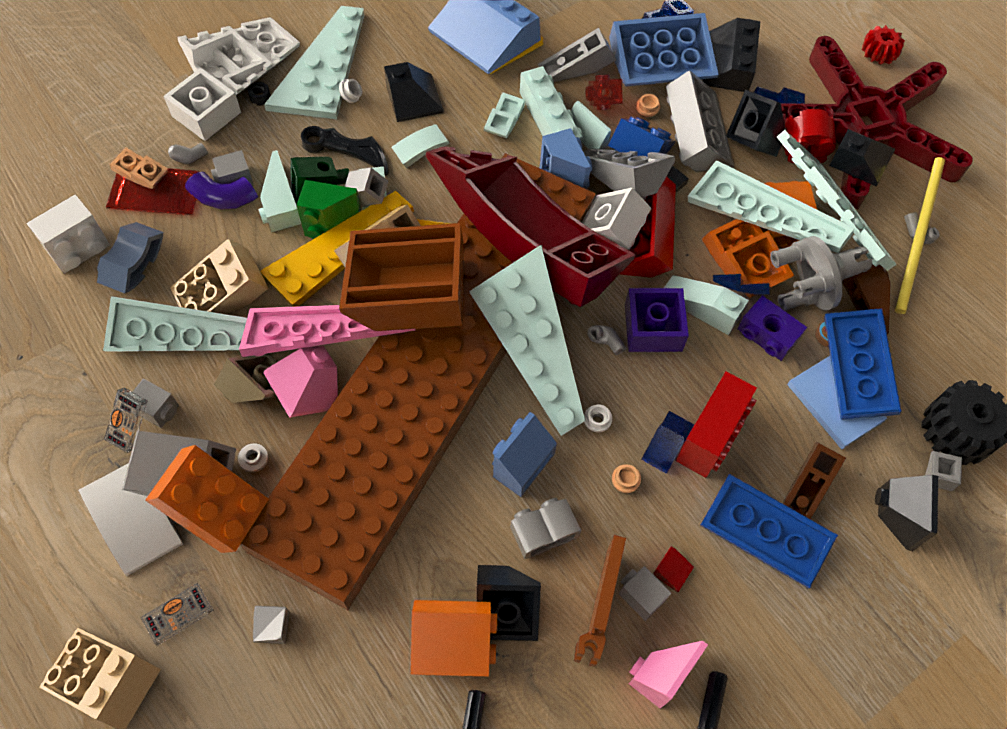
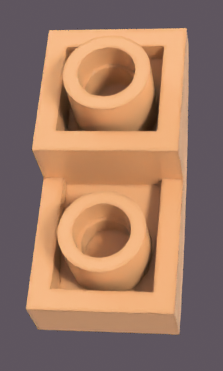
[110,147,168,189]

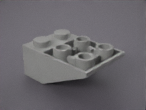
[122,431,237,496]

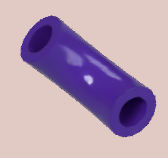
[185,171,258,210]

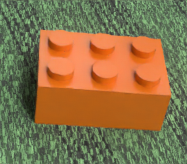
[145,445,269,553]

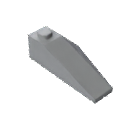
[583,149,675,200]

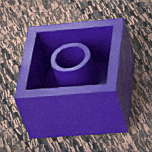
[624,288,689,352]

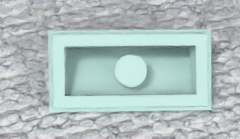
[571,101,611,149]

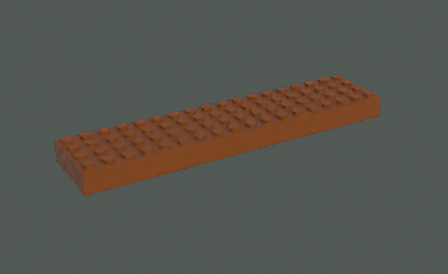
[240,153,596,610]

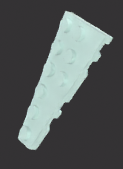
[264,6,364,119]
[777,130,896,271]
[469,245,585,436]

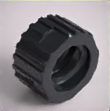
[248,81,271,106]

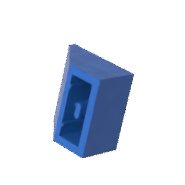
[608,116,675,157]

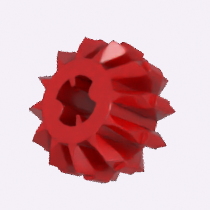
[862,25,905,65]

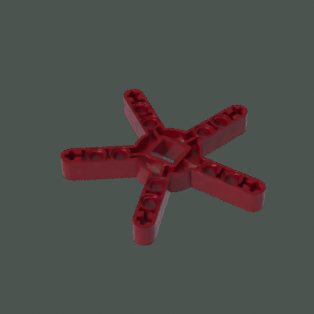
[781,36,973,210]

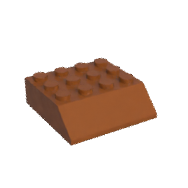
[339,223,465,332]

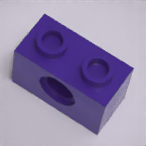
[738,295,807,361]

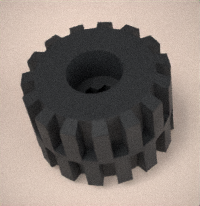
[922,380,1007,465]

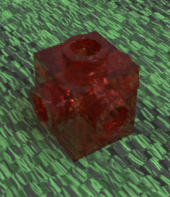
[585,74,623,110]

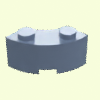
[97,222,164,293]

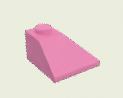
[264,345,338,418]
[629,641,708,708]

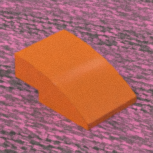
[702,219,794,298]

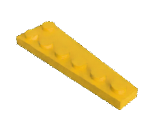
[260,191,414,307]

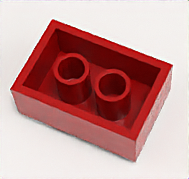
[676,371,757,478]

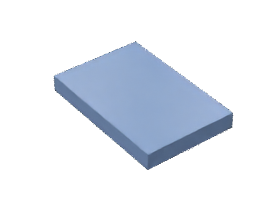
[787,356,887,450]

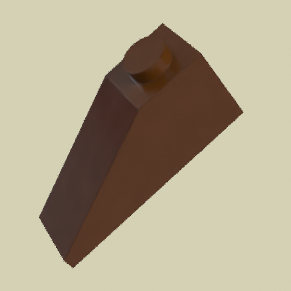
[842,264,891,335]
[782,442,846,519]

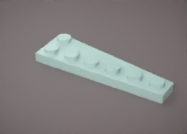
[688,160,854,253]
[103,296,247,352]

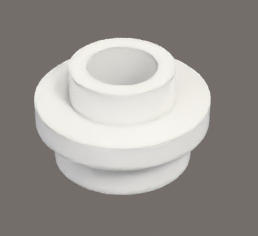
[339,79,362,103]
[584,404,612,432]
[238,443,268,472]

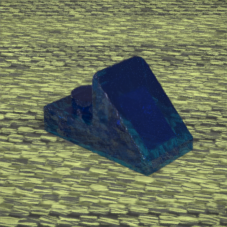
[641,411,694,474]

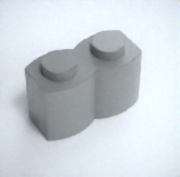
[510,498,581,560]

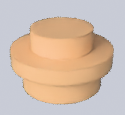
[636,94,660,117]
[612,464,641,493]

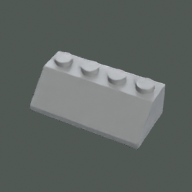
[666,70,734,172]

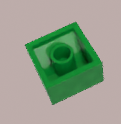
[296,180,361,239]

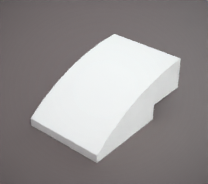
[79,463,183,576]

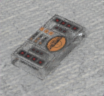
[104,387,148,453]
[140,582,215,646]

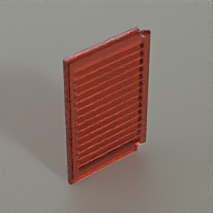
[106,168,199,215]

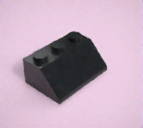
[703,17,760,92]

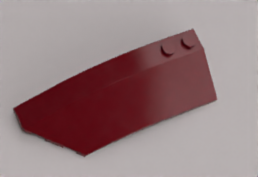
[426,146,636,307]

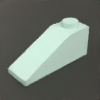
[258,150,301,233]
[664,275,749,336]

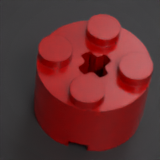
[784,109,836,163]

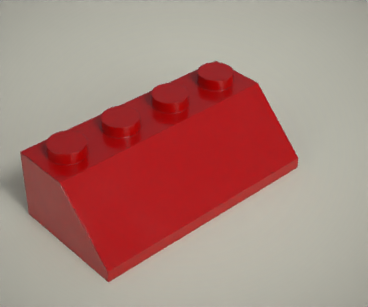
[620,176,676,278]

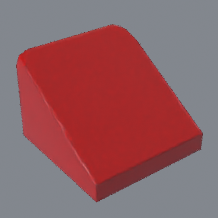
[653,546,694,592]

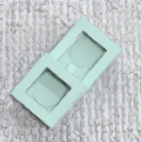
[484,92,525,139]
[392,124,449,168]

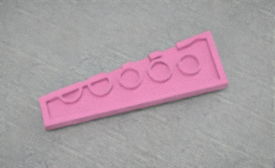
[239,305,415,357]

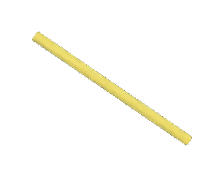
[895,157,945,314]

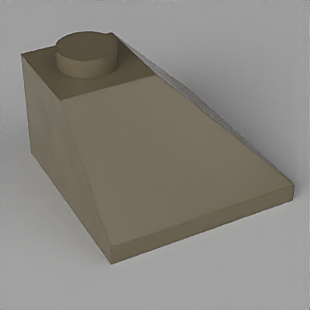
[214,353,278,403]

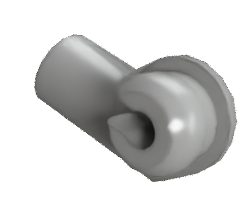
[168,143,208,164]
[904,212,939,244]
[587,325,626,355]

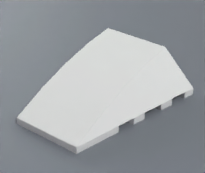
[178,17,300,95]

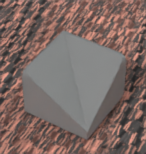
[925,451,962,491]
[253,606,290,644]

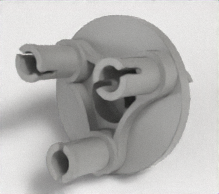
[770,236,872,311]

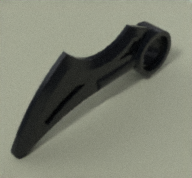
[301,126,389,176]

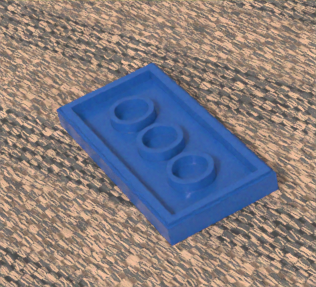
[824,308,901,419]
[700,474,838,588]

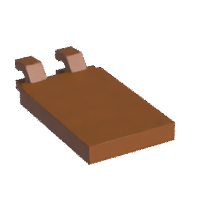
[574,535,626,667]

